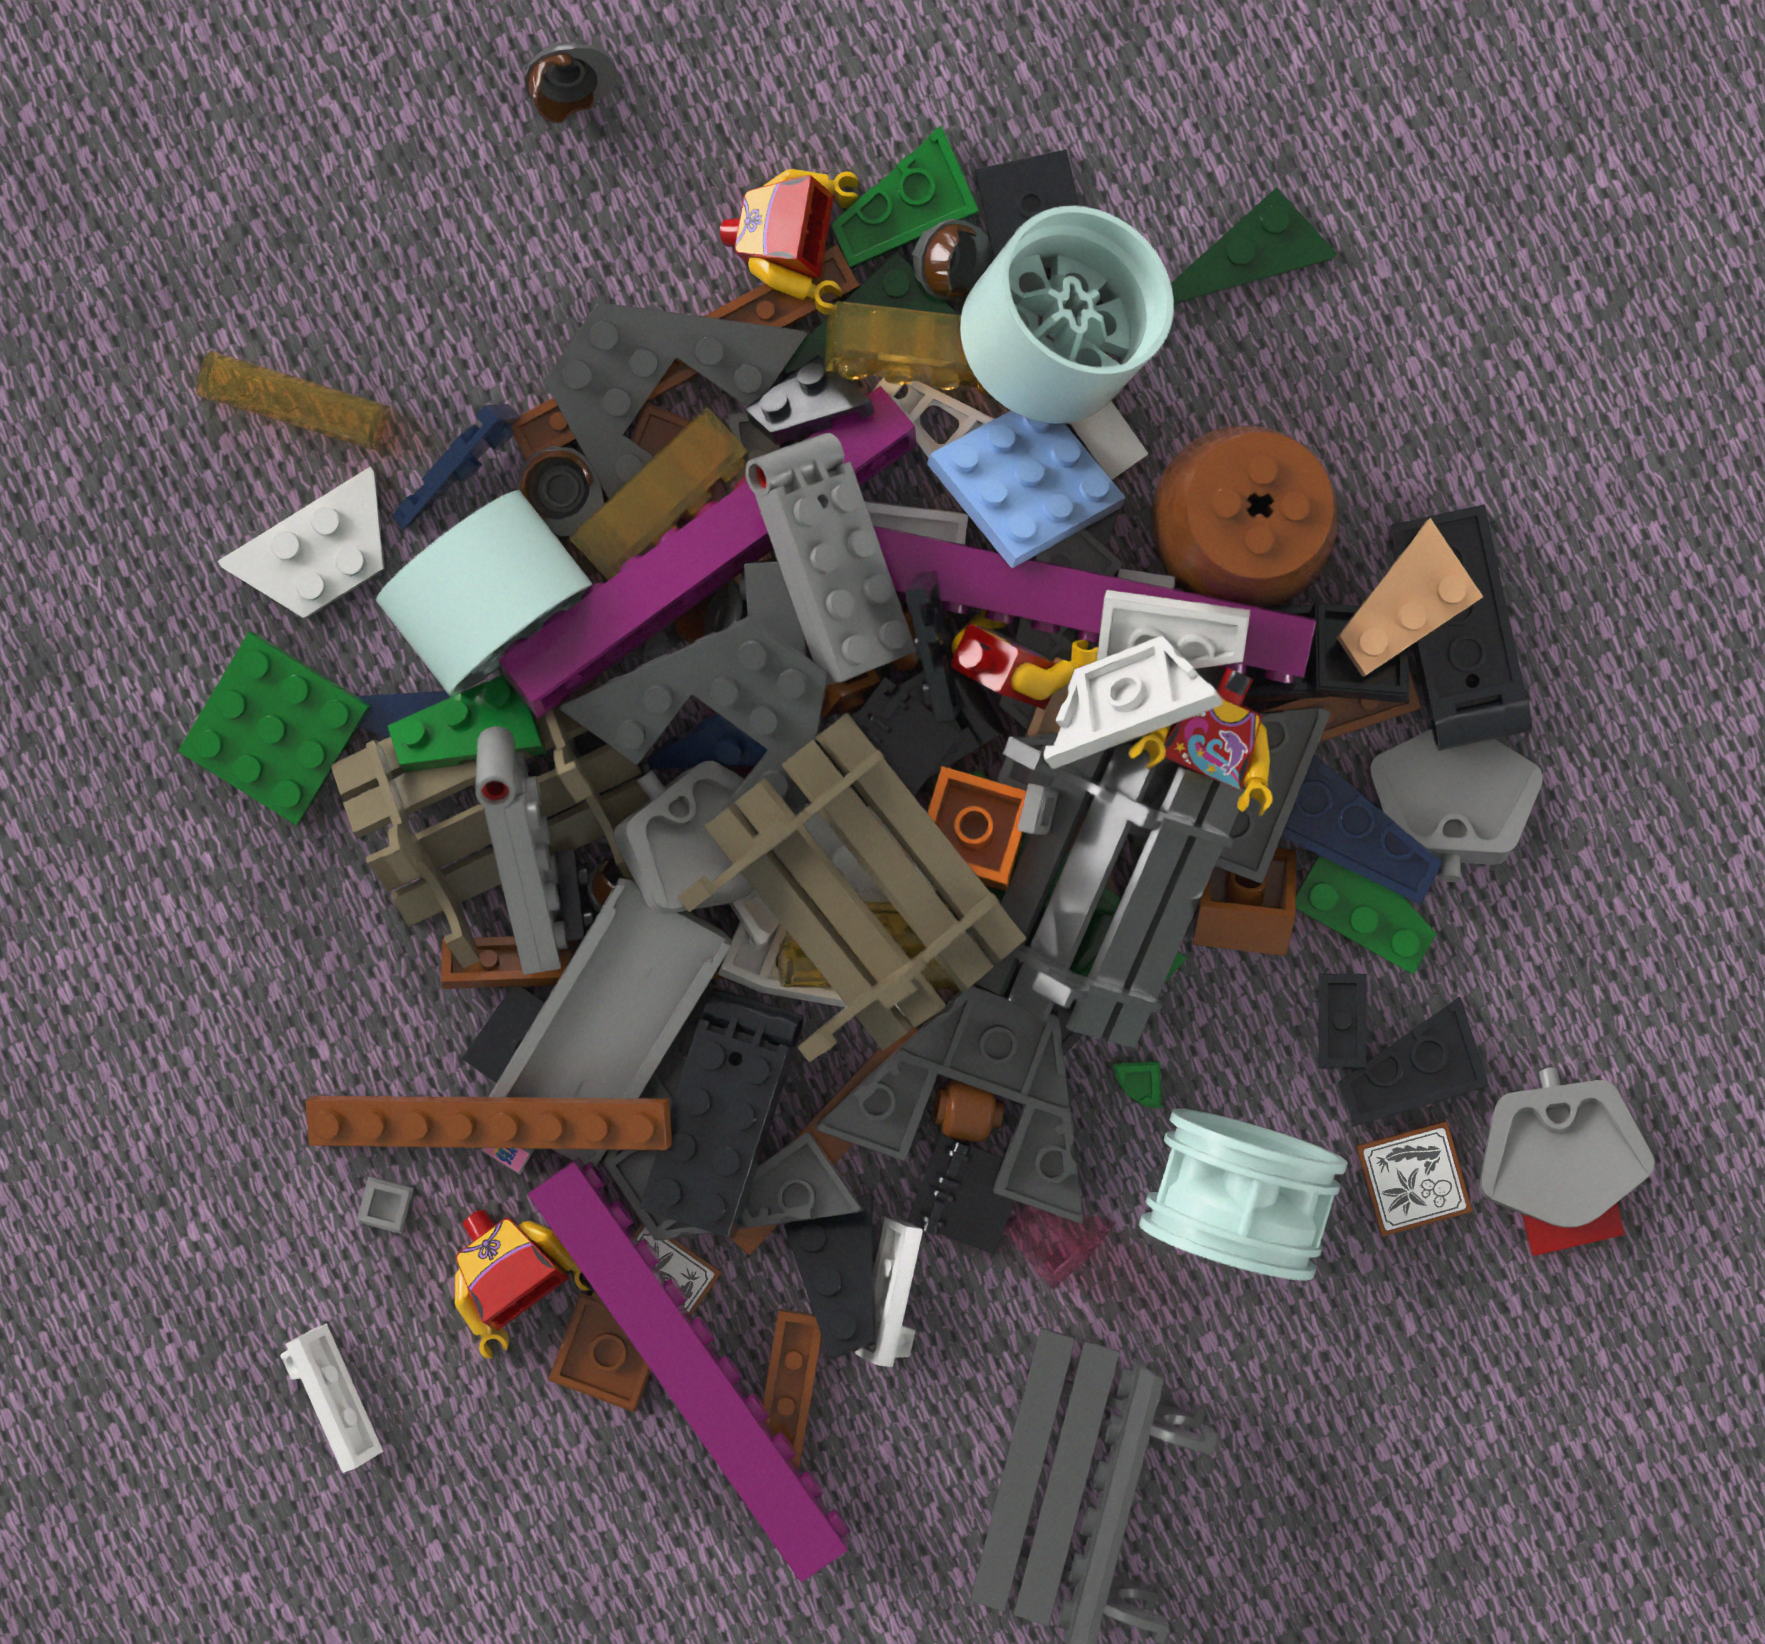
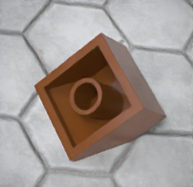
[1193,848,1296,956]

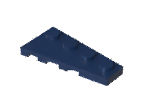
[1281,754,1442,905]

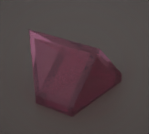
[1004,1205,1117,1289]

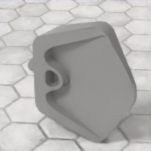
[1368,729,1543,882]
[614,761,754,914]
[1480,1068,1655,1228]

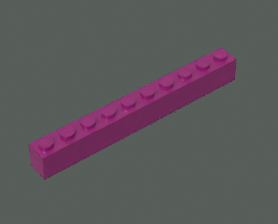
[498,386,916,719]
[873,525,1316,683]
[527,1157,851,1583]

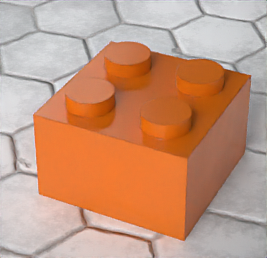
[927,766,1027,891]

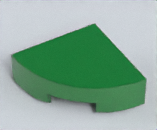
[1112,1061,1162,1109]

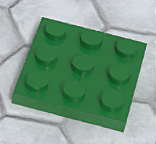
[178,631,371,826]

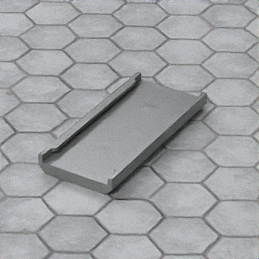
[489,878,732,1167]

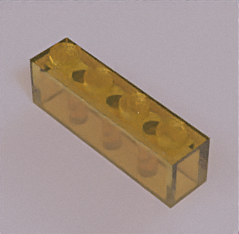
[825,301,990,395]
[570,407,748,580]

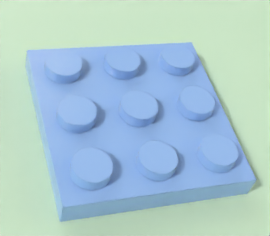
[927,410,1126,568]

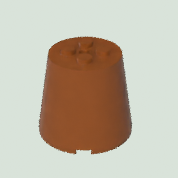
[1151,425,1338,607]

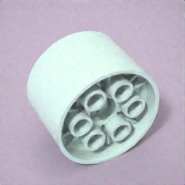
[960,206,1174,424]
[376,490,593,696]

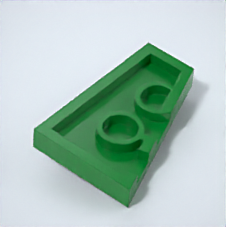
[831,125,979,270]
[387,674,548,772]
[1295,855,1436,975]

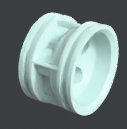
[1139,1109,1348,1280]

